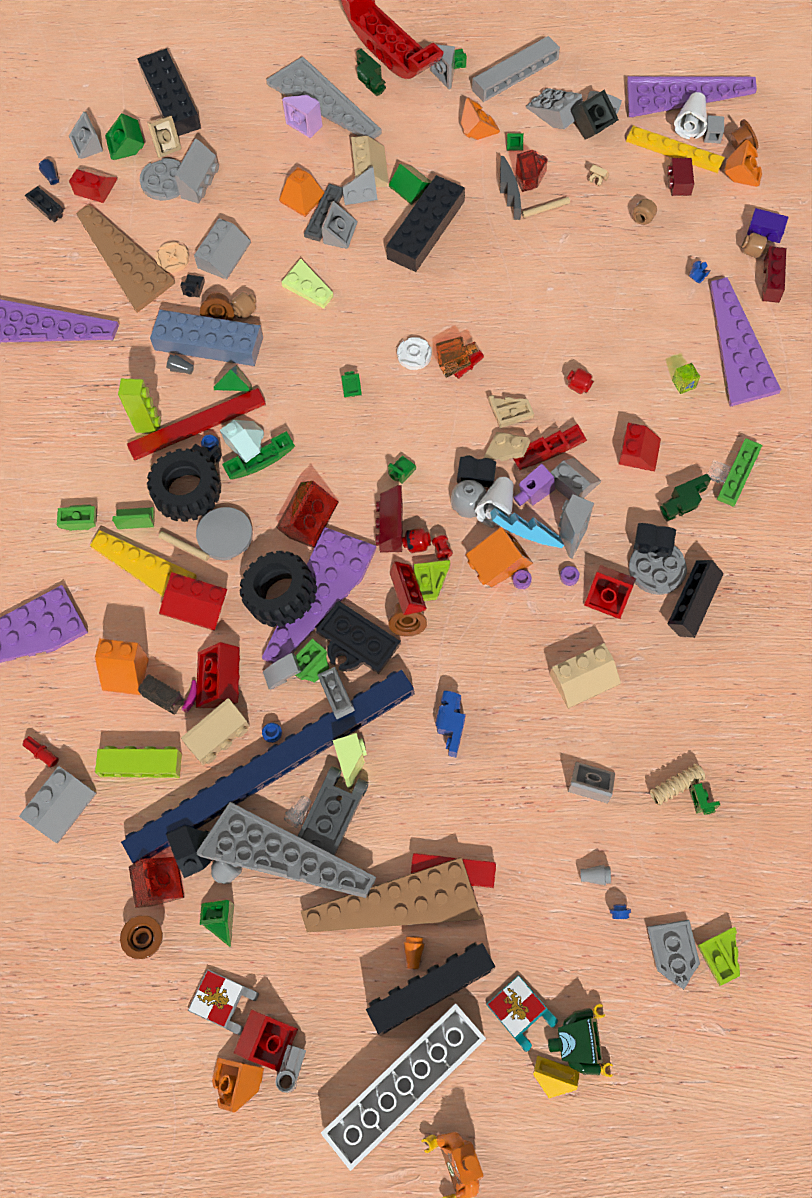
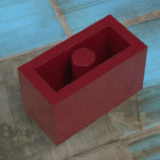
[667,158,695,196]

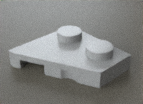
[342,166,377,205]

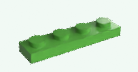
[717,438,763,507]

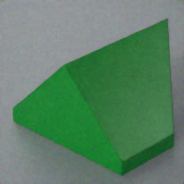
[214,365,252,391]
[200,900,234,948]

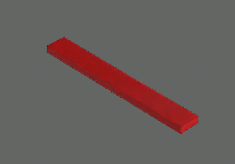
[127,388,266,461]

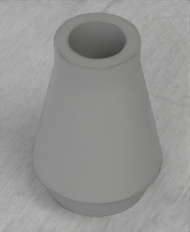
[581,864,611,886]

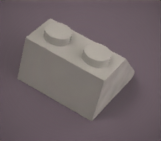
[551,458,601,500]

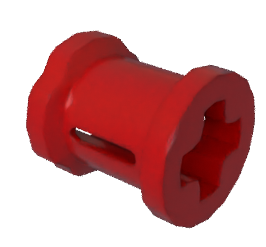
[431,535,453,560]

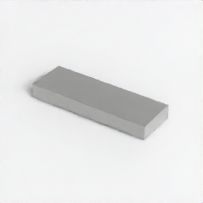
[317,667,355,719]

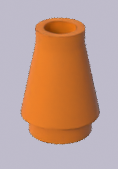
[404,936,425,969]

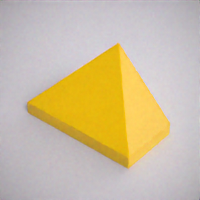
[533,1055,580,1098]

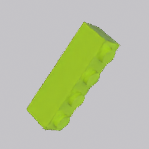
[118,378,161,433]
[95,746,182,778]

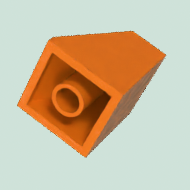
[465,527,533,587]
[95,638,149,695]

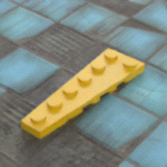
[90,530,197,597]

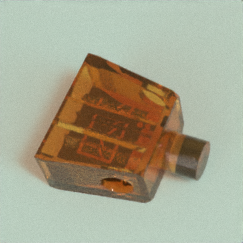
[436,336,479,378]

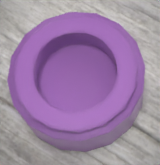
[560,566,580,586]
[512,570,532,589]

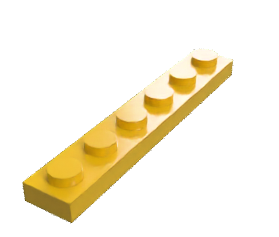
[626,126,725,174]

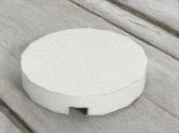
[397,337,432,370]

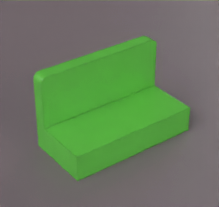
[112,507,155,529]

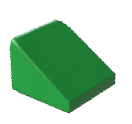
[507,133,524,151]

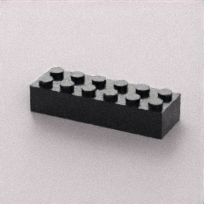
[137,49,201,136]
[386,175,465,272]
[366,942,496,1036]

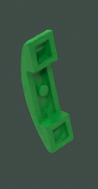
[222,431,295,480]

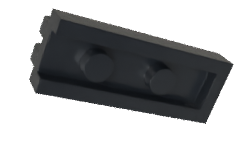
[25,186,64,223]

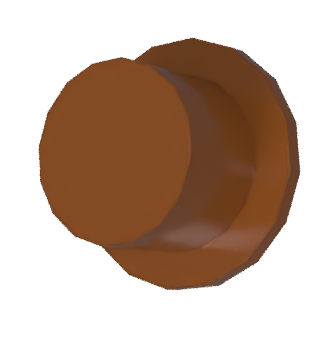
[729,119,759,150]
[199,293,234,321]
[388,602,427,637]
[120,915,163,959]

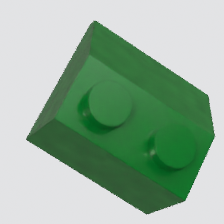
[105,113,144,160]

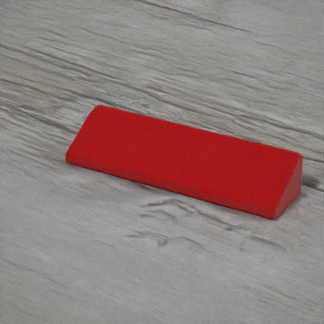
[390,561,427,615]
[411,853,496,888]

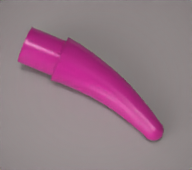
[181,680,196,713]

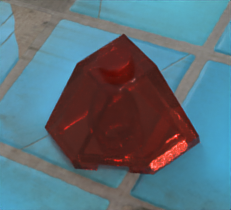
[515,150,548,192]

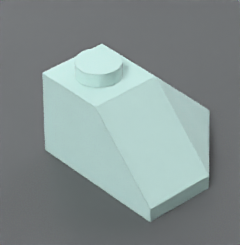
[220,420,264,463]

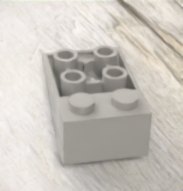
[526,88,583,129]

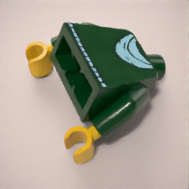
[548,1004,613,1077]

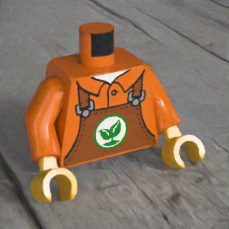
[421,1132,484,1198]

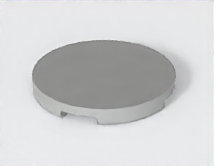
[140,158,181,201]
[196,507,253,560]
[629,546,687,595]

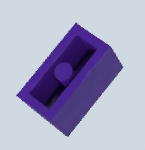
[747,208,789,243]

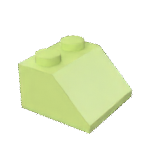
[333,733,367,788]

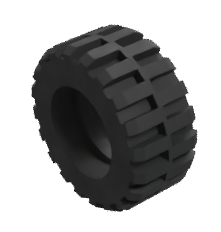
[147,448,221,522]
[239,551,317,627]

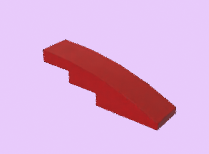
[513,424,587,470]

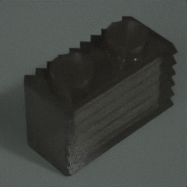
[138,674,185,715]

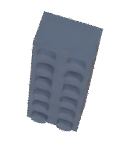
[150,310,263,366]

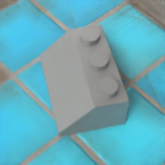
[174,139,219,204]
[194,218,251,280]
[558,494,594,559]
[19,766,96,844]

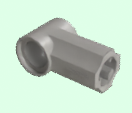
[275,1045,306,1093]

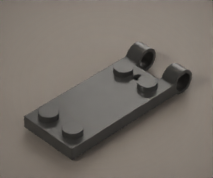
[297,766,369,856]

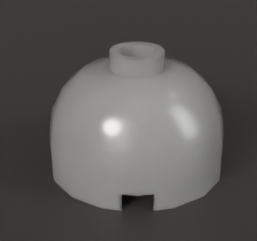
[450,480,486,518]

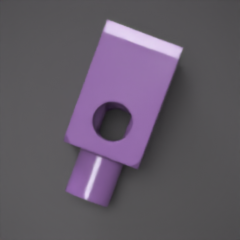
[513,464,555,506]

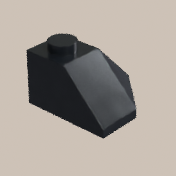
[166,824,212,878]

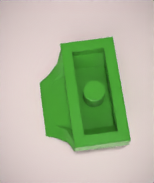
[57,505,96,531]
[295,638,329,683]

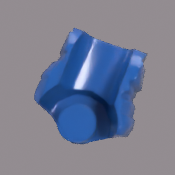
[689,261,711,283]

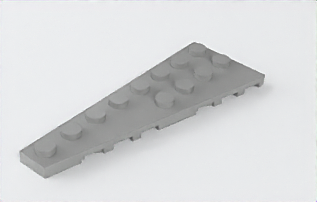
[266,57,382,139]
[197,802,376,898]

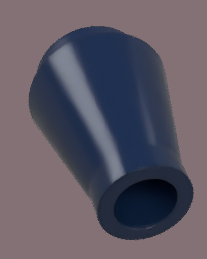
[39,159,59,185]

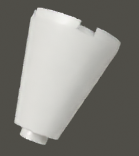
[674,92,707,139]
[475,477,514,528]

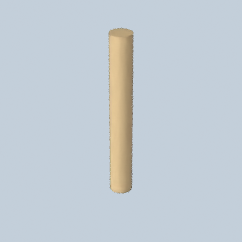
[522,197,570,218]
[159,531,210,561]

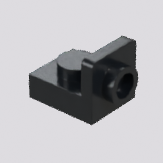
[180,274,205,298]
[191,444,222,464]

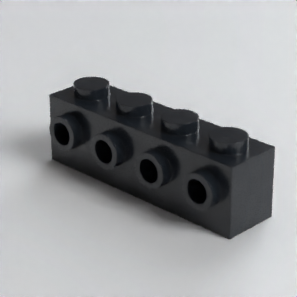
[667,560,724,638]

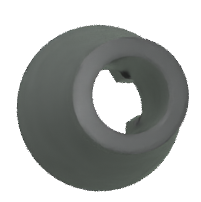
[166,355,194,375]

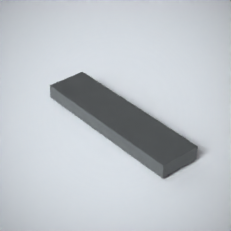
[304,184,343,242]

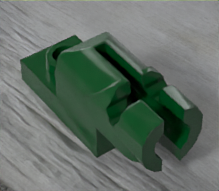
[356,48,386,96]
[660,474,711,522]

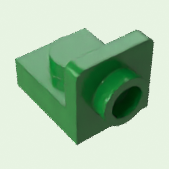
[454,49,467,69]
[341,371,362,398]
[388,456,416,484]
[689,783,720,815]

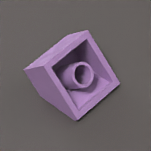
[282,95,322,138]

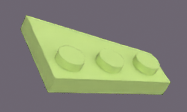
[281,259,333,308]

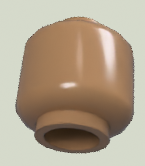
[632,199,657,225]
[741,232,769,258]
[231,292,256,319]

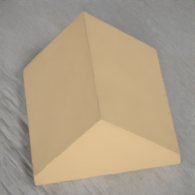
[147,116,181,158]

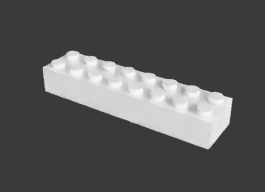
[321,1004,486,1171]

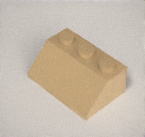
[351,136,389,187]
[550,643,621,709]
[181,698,250,766]

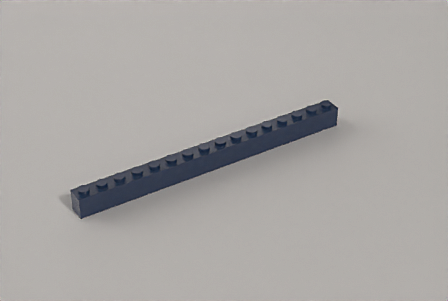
[121,670,415,866]

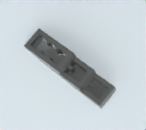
[500,156,521,220]

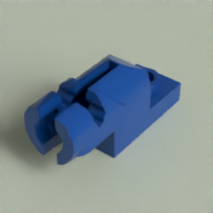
[435,691,466,758]

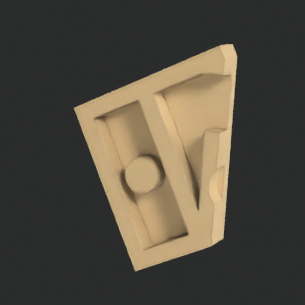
[488,395,534,428]
[483,432,530,461]

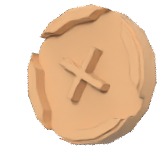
[155,242,189,273]

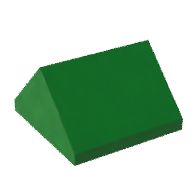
[389,164,432,205]

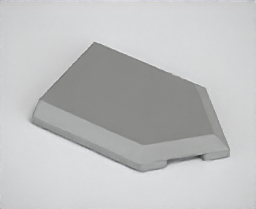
[647,920,700,990]

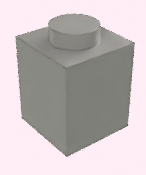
[704,115,724,144]

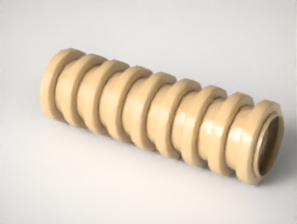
[650,763,705,805]

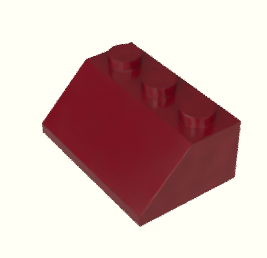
[376,485,403,553]

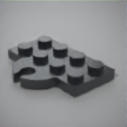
[316,601,401,674]

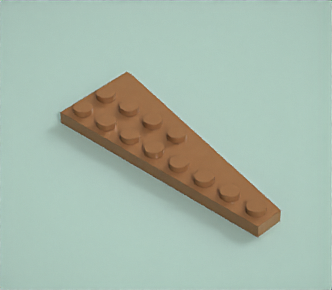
[76,204,175,313]
[301,857,481,932]

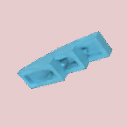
[490,508,564,548]

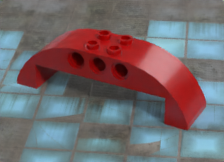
[341,0,444,79]

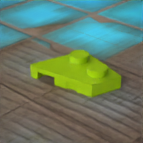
[414,560,450,601]
[697,927,740,986]

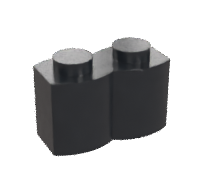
[457,455,496,488]
[633,523,676,557]

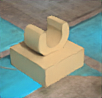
[589,164,609,186]

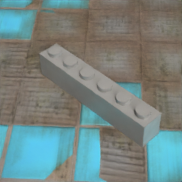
[472,36,560,102]

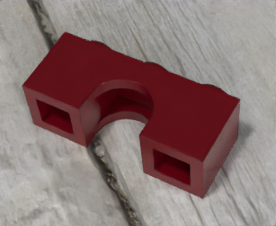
[762,246,787,303]

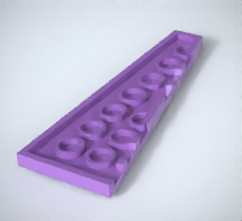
[627,76,757,117]
[710,277,781,407]
[0,299,119,342]

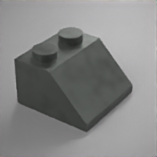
[571,89,619,140]

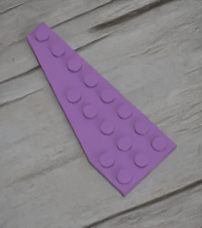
[262,527,377,664]
[0,585,88,663]

